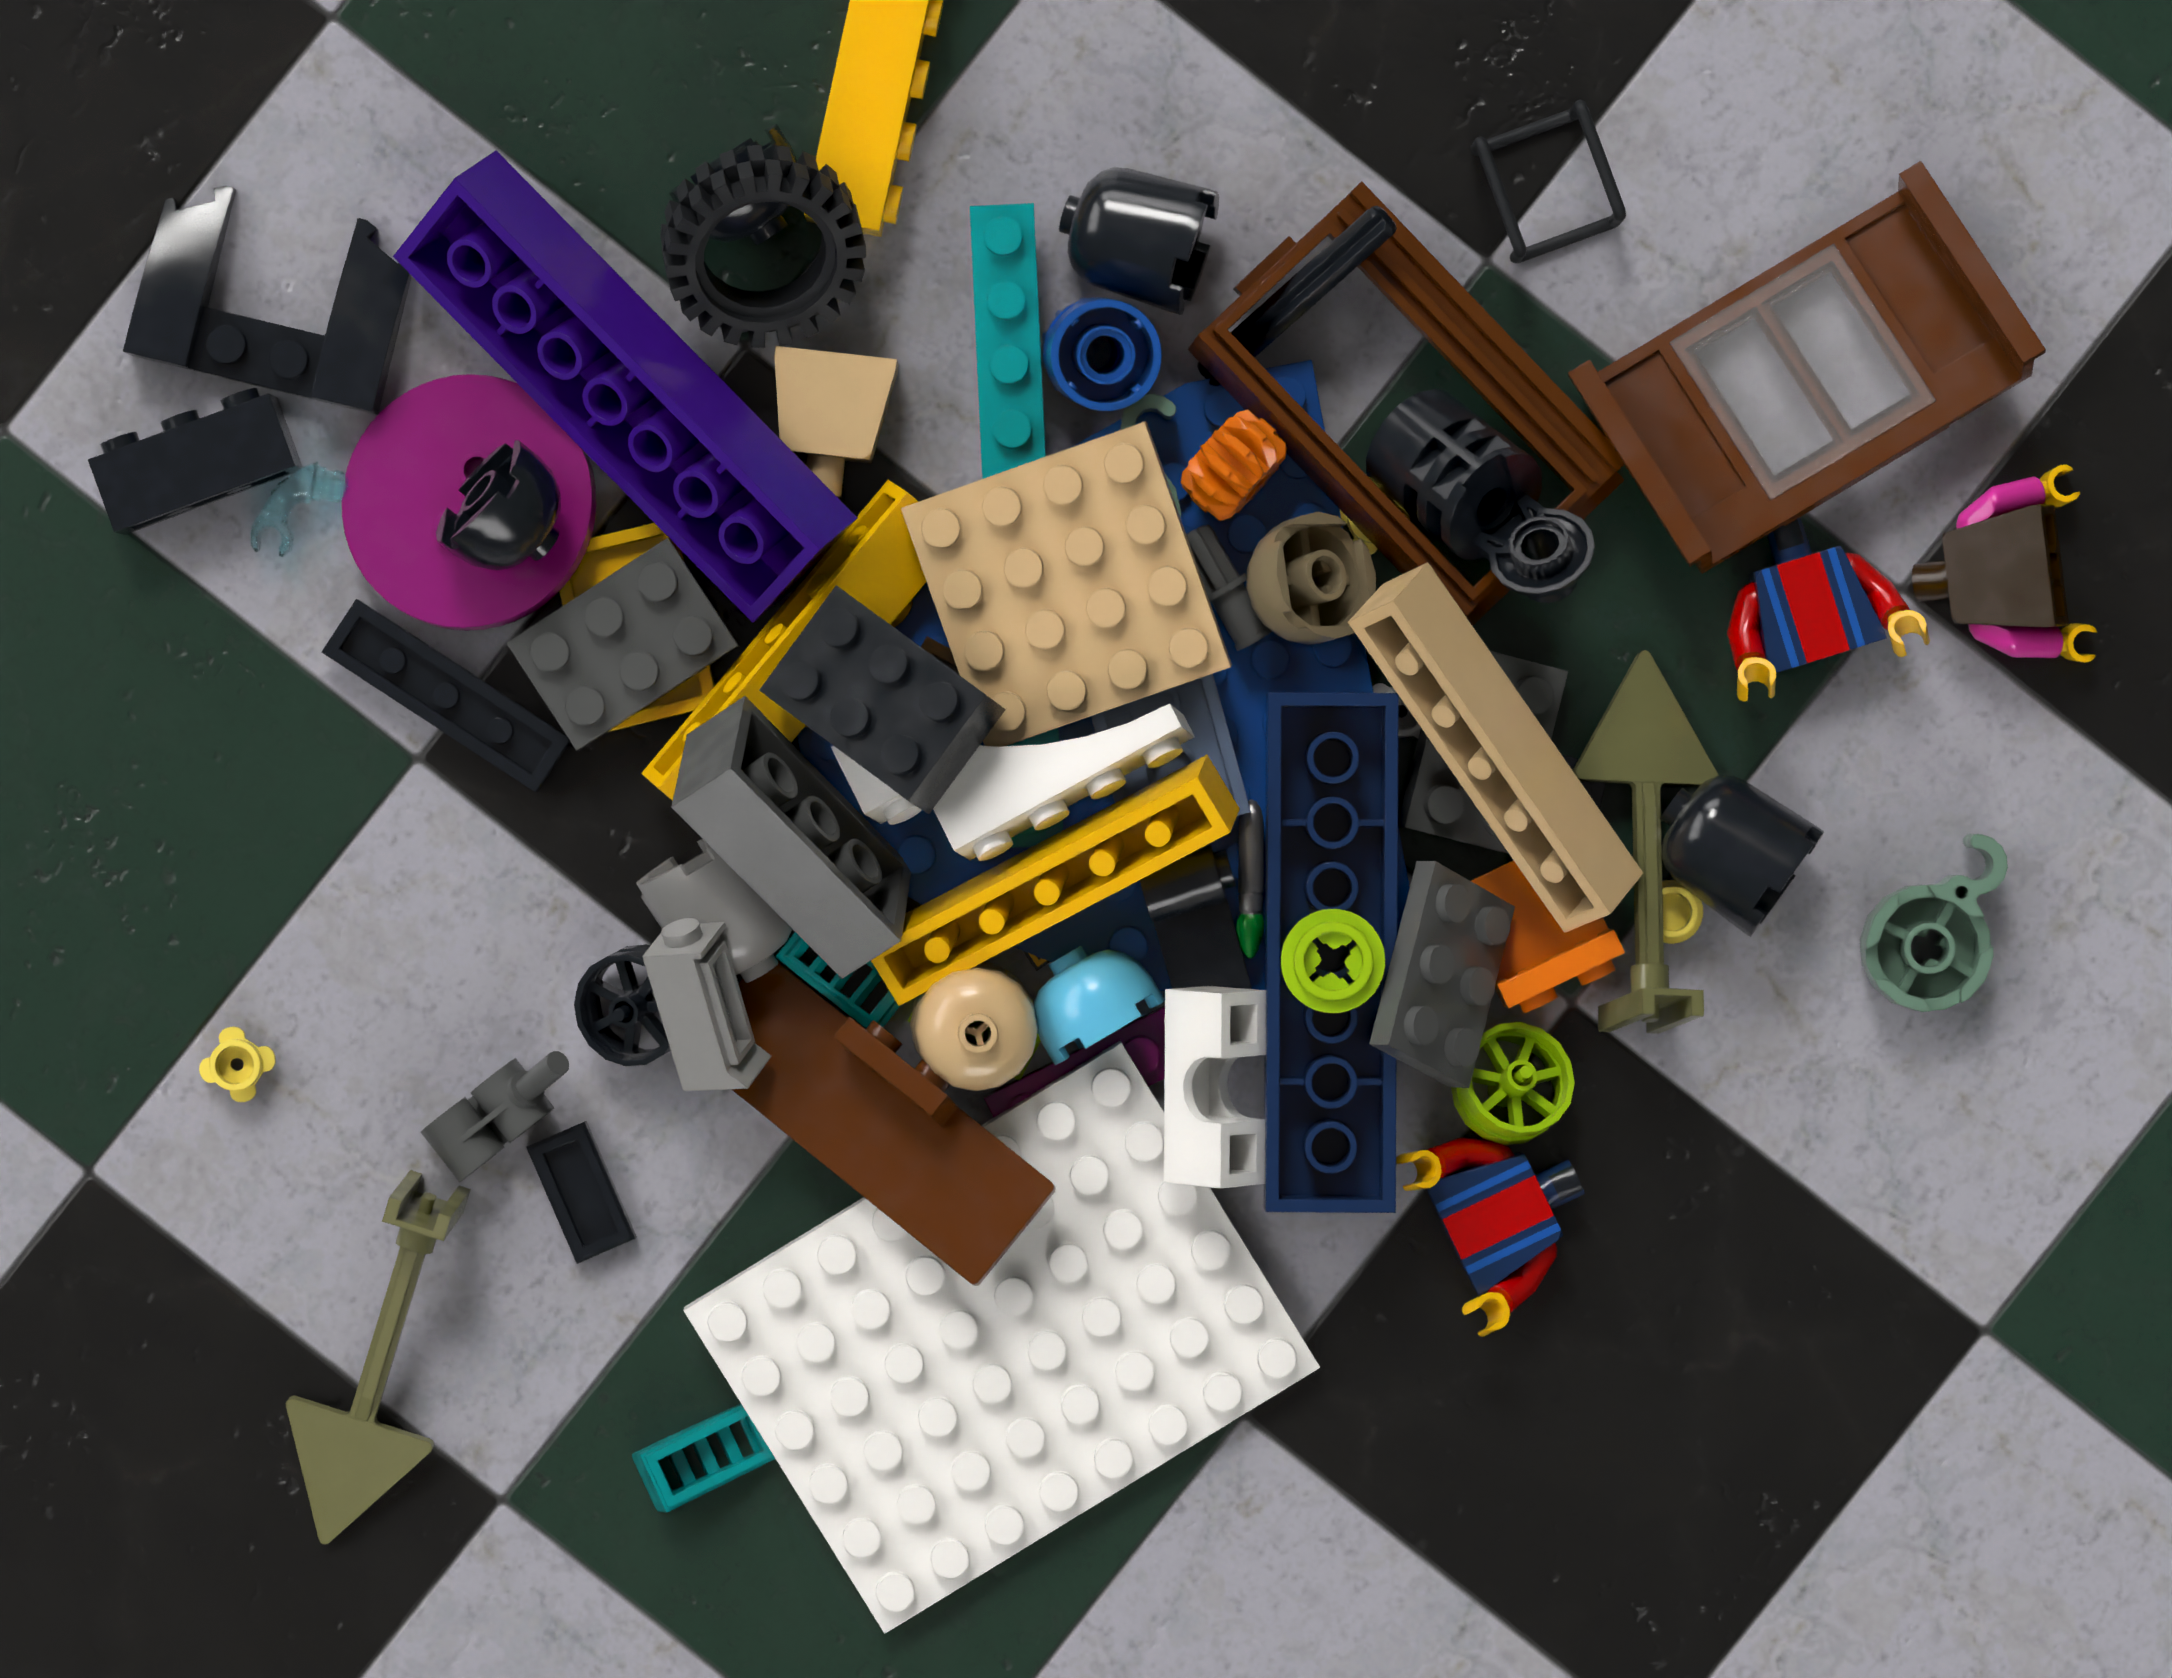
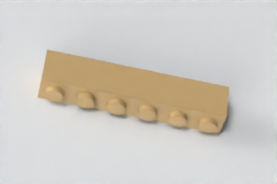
[1348,562,1643,933]

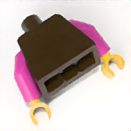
[1912,465,2097,663]

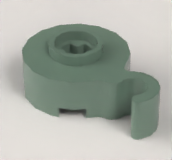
[1859,834,2008,1012]

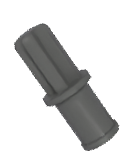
[1186,524,1272,651]

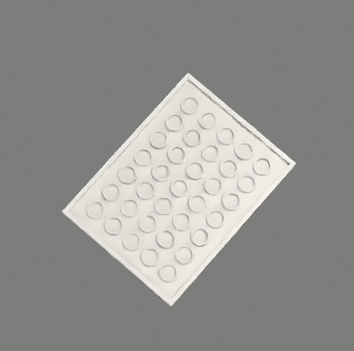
[683,1041,1320,1634]

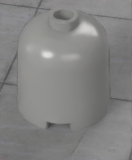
[636,839,792,983]

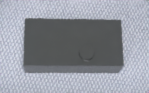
[671,696,912,979]

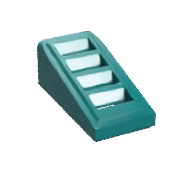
[776,932,901,1028]
[632,1403,775,1513]

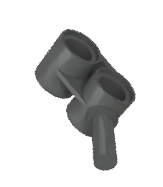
[421,1051,569,1182]

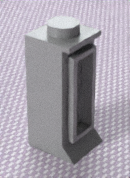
[642,918,772,1091]

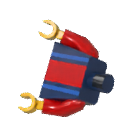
[1727,518,1930,701]
[1396,1137,1585,1337]

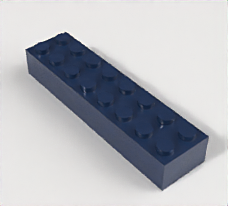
[1263,692,1399,1213]

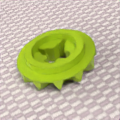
[1281,909,1385,1013]

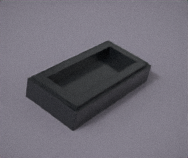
[526,1121,637,1264]

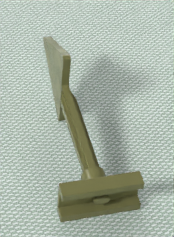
[1573,650,1719,1034]
[286,1170,471,1544]

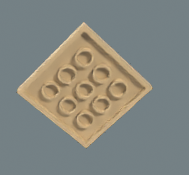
[901,421,1232,747]

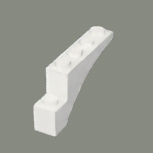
[831,704,1195,861]

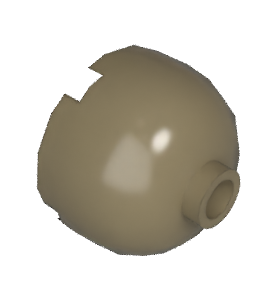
[1247,511,1376,645]

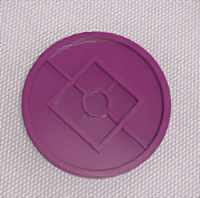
[342,374,597,631]

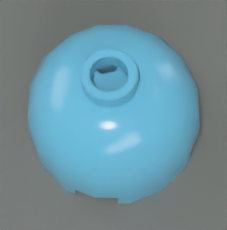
[1034,946,1165,1065]

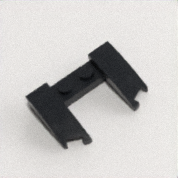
[123,186,412,415]

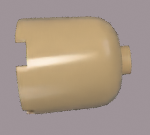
[910,962,1038,1091]

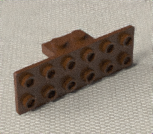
[731,963,1056,1286]

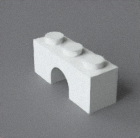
[1164,986,1266,1189]

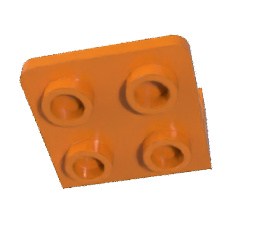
[1471,860,1625,1013]

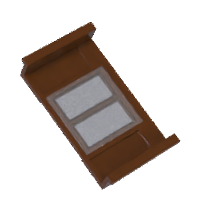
[1568,161,2046,574]

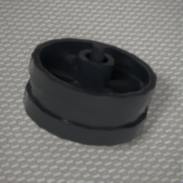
[574,944,671,1067]

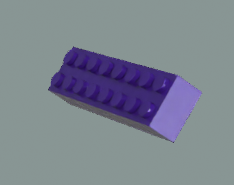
[393,150,857,623]

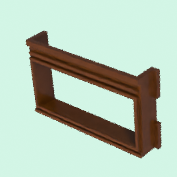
[1187,181,1624,626]

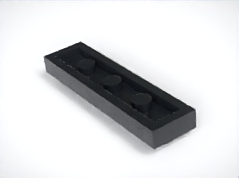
[321,599,570,792]

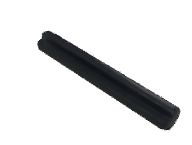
[1197,206,1397,386]

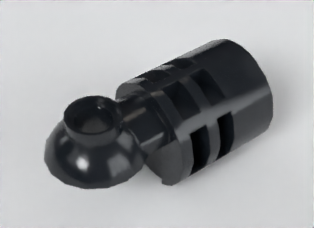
[1366,389,1595,603]

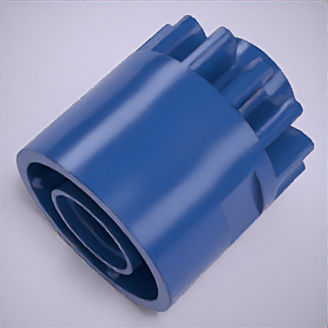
[1041,297,1162,411]

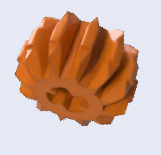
[1181,409,1287,521]

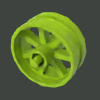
[1451,1022,1575,1145]

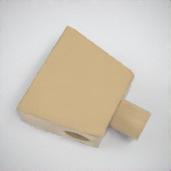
[774,346,899,497]

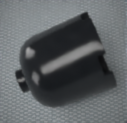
[1059,167,1219,315]
[1660,775,1824,937]

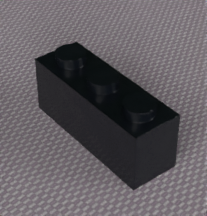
[88,388,304,535]

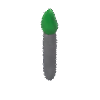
[1236,799,1264,959]

